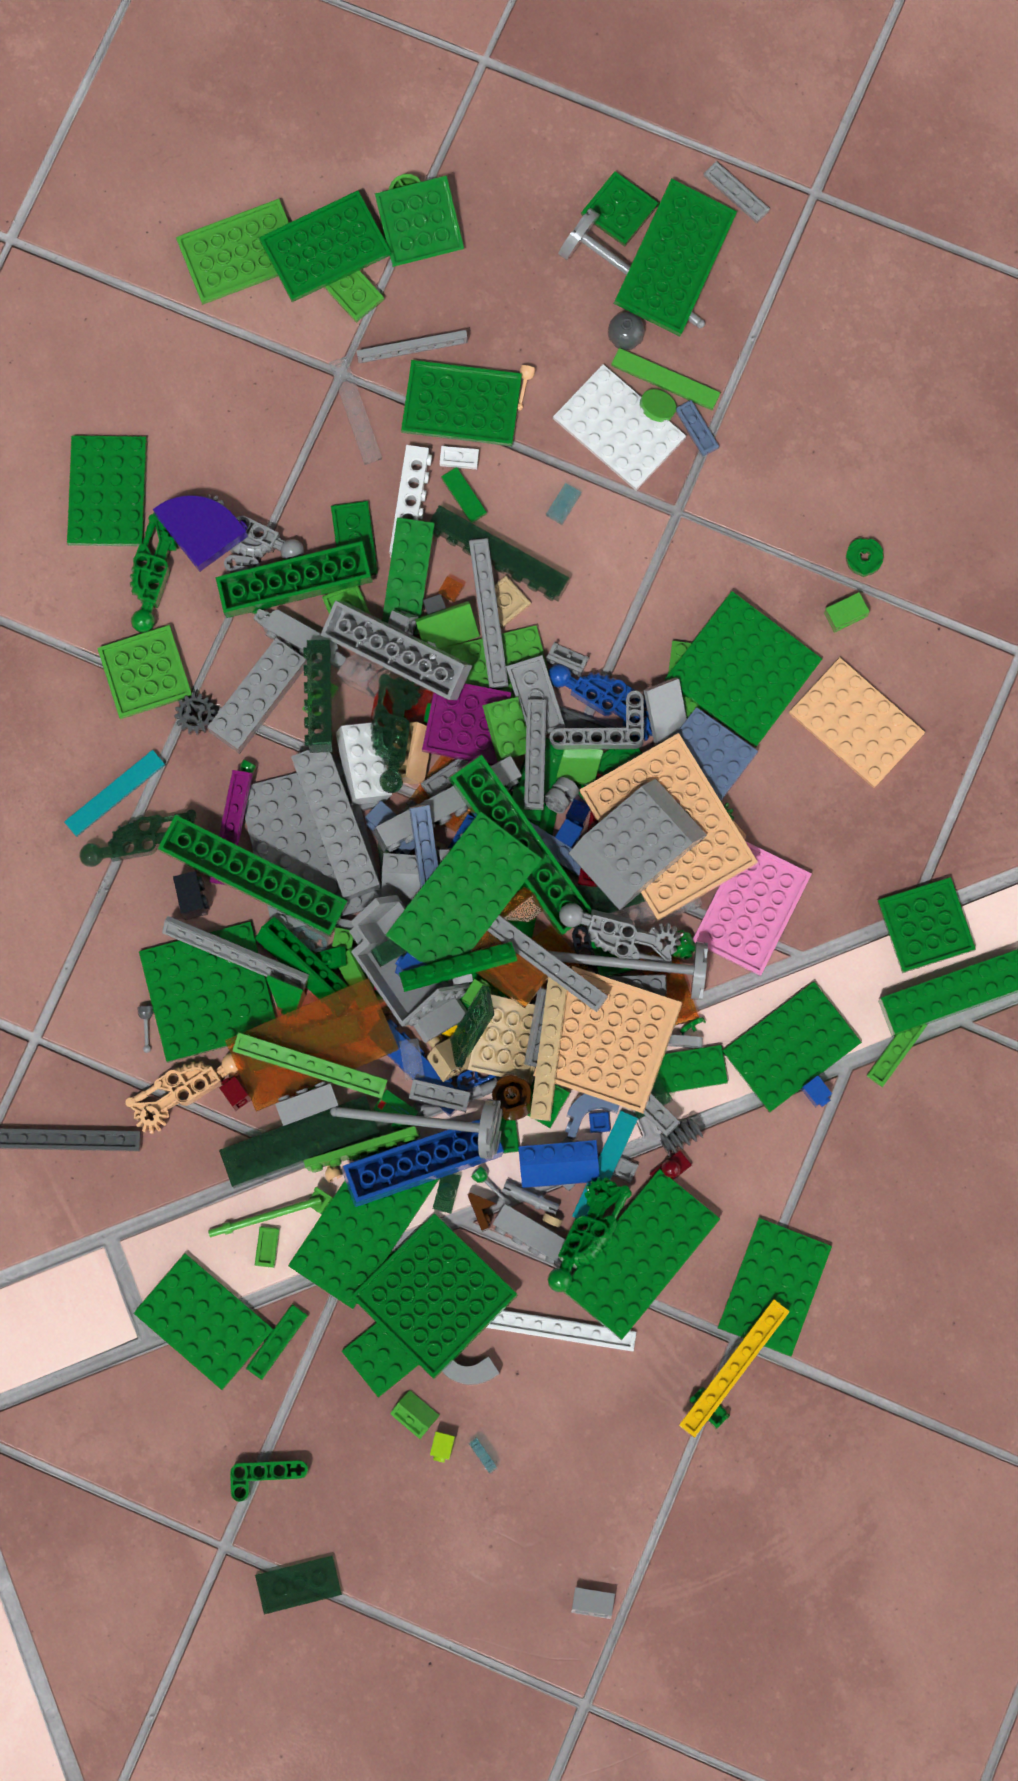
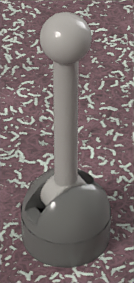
[137,1006,153,1053]

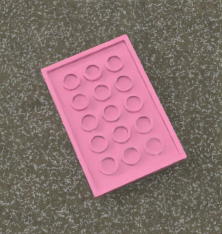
[693,841,812,976]

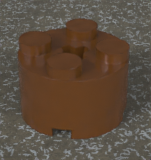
[492,1075,533,1120]

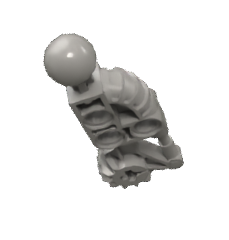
[201,494,304,560]
[559,903,681,963]

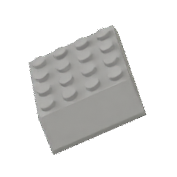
[569,779,707,910]

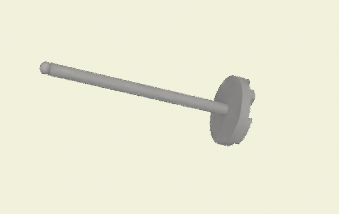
[558,208,705,328]
[548,941,708,1000]
[330,1099,502,1159]

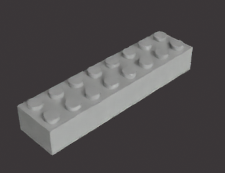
[321,600,472,700]
[291,743,381,901]
[373,756,522,853]

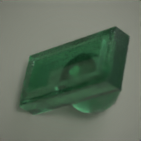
[432,1174,461,1214]

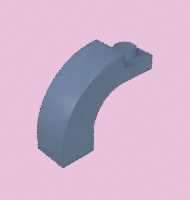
[565,1094,619,1140]

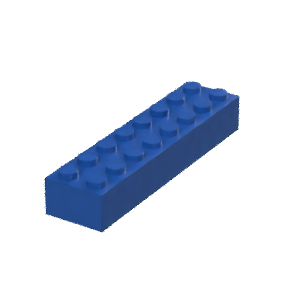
[342,1119,504,1207]

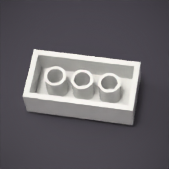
[336,722,392,805]

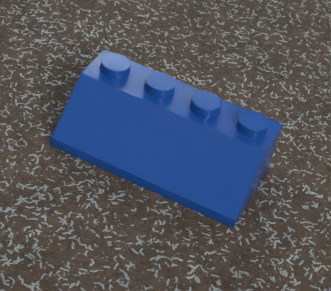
[518,1140,600,1188]

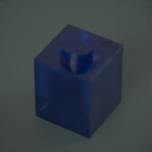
[566,799,591,828]

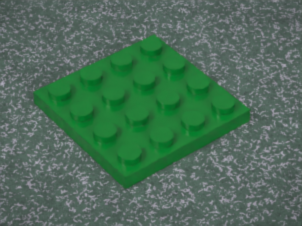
[374,176,464,267]
[877,877,976,974]

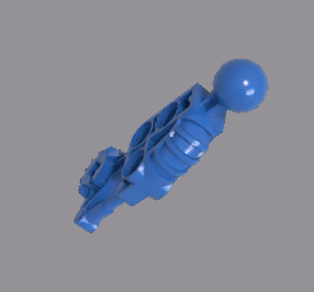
[548,664,653,742]

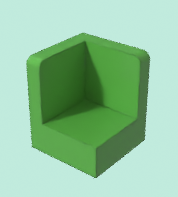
[310,1187,333,1215]

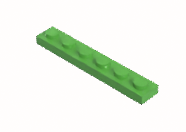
[303,1126,420,1173]

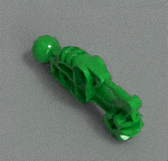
[130,514,178,632]
[547,1177,632,1292]

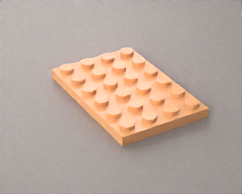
[789,658,925,788]

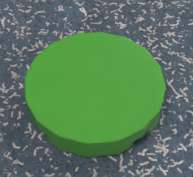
[639,389,676,422]

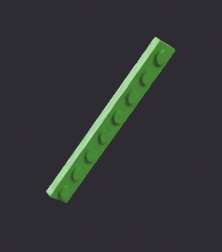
[232,1032,388,1099]

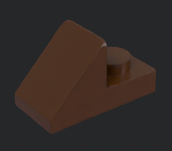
[467,1193,496,1232]

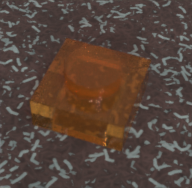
[438,576,464,603]

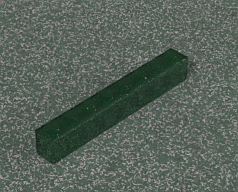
[429,505,570,602]

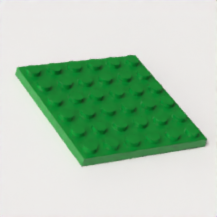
[665,591,822,748]
[139,922,279,1063]
[351,1213,518,1379]

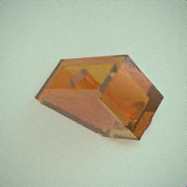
[499,887,543,922]

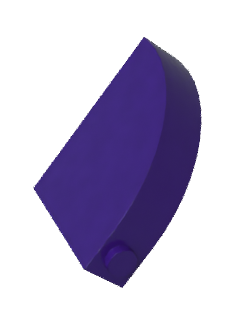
[153,496,248,572]

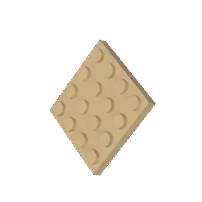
[464,992,535,1084]

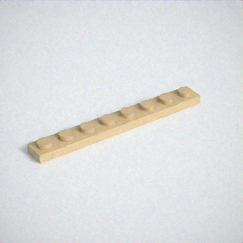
[530,966,569,1121]

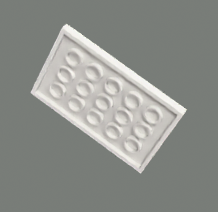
[553,364,686,491]

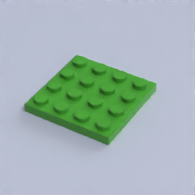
[97,625,192,719]

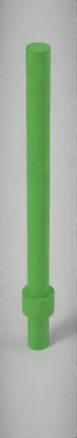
[208,1196,322,1238]

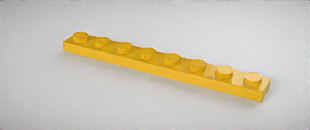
[678,1300,790,1438]

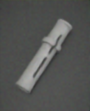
[502,1181,560,1216]

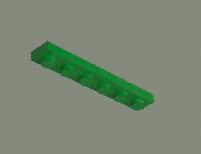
[399,941,517,992]

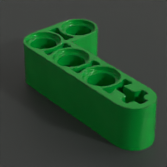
[230,1461,309,1502]

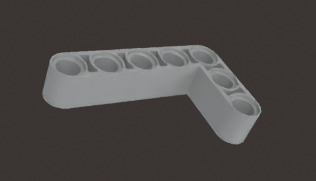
[550,691,644,750]

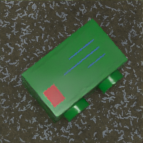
[373,1089,419,1131]

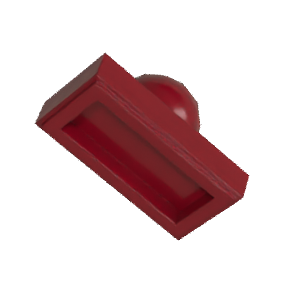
[649,1150,692,1180]

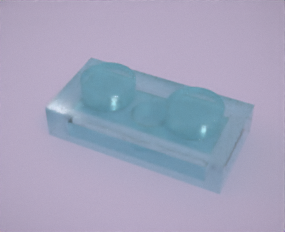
[546,483,581,525]

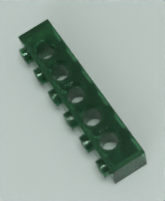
[303,639,333,753]

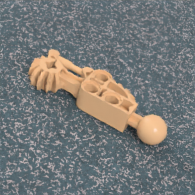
[126,1052,246,1134]

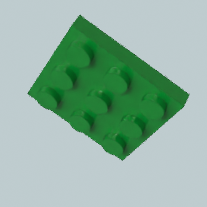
[581,171,659,247]
[342,1323,419,1398]

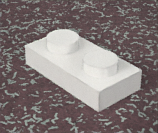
[440,446,479,470]

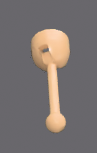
[517,365,535,410]
[313,1138,342,1183]

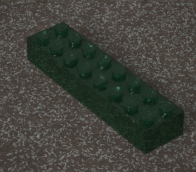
[219,1095,380,1189]

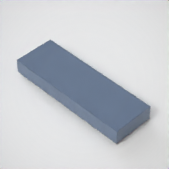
[676,400,719,457]

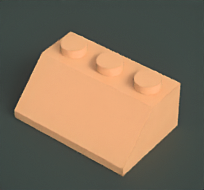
[385,722,429,784]

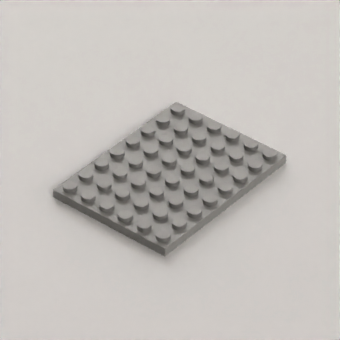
[244,762,382,931]

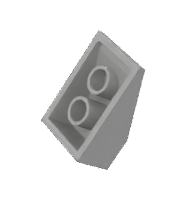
[382,853,420,908]

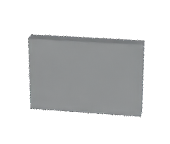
[644,677,687,744]

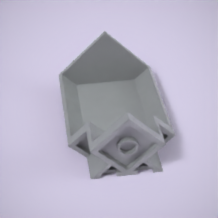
[349,895,471,1043]

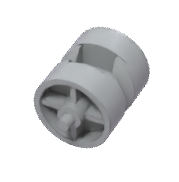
[544,777,579,814]

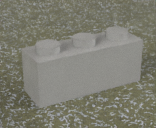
[275,1081,339,1126]

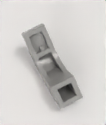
[442,1357,500,1385]

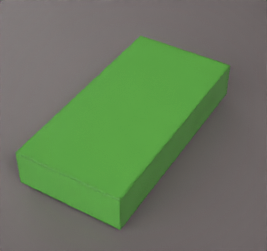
[255,1227,280,1268]

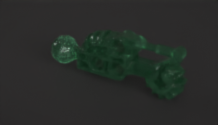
[370,673,421,793]
[79,809,197,867]

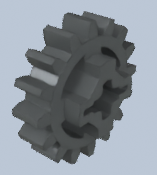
[174,693,216,735]

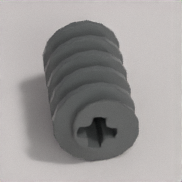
[660,1118,703,1157]

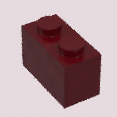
[219,1077,251,1111]

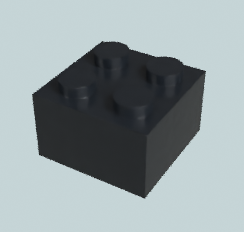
[173,871,210,920]

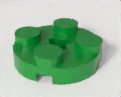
[845,538,884,577]

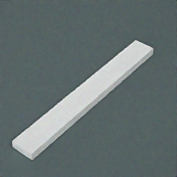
[486,1310,636,1352]

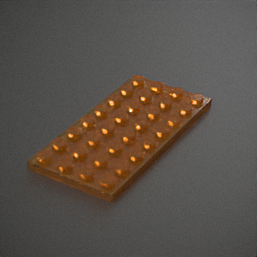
[225,978,399,1112]

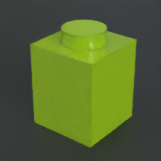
[430,1432,455,1463]

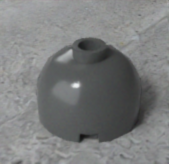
[608,311,645,350]

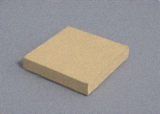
[494,576,531,628]

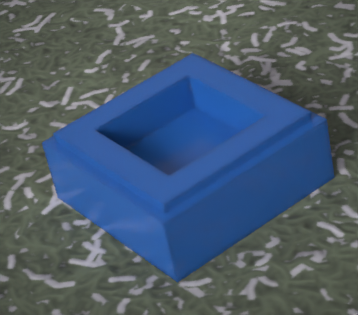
[589,1112,610,1133]

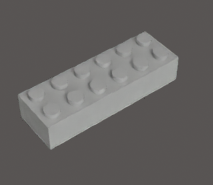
[207,638,308,754]

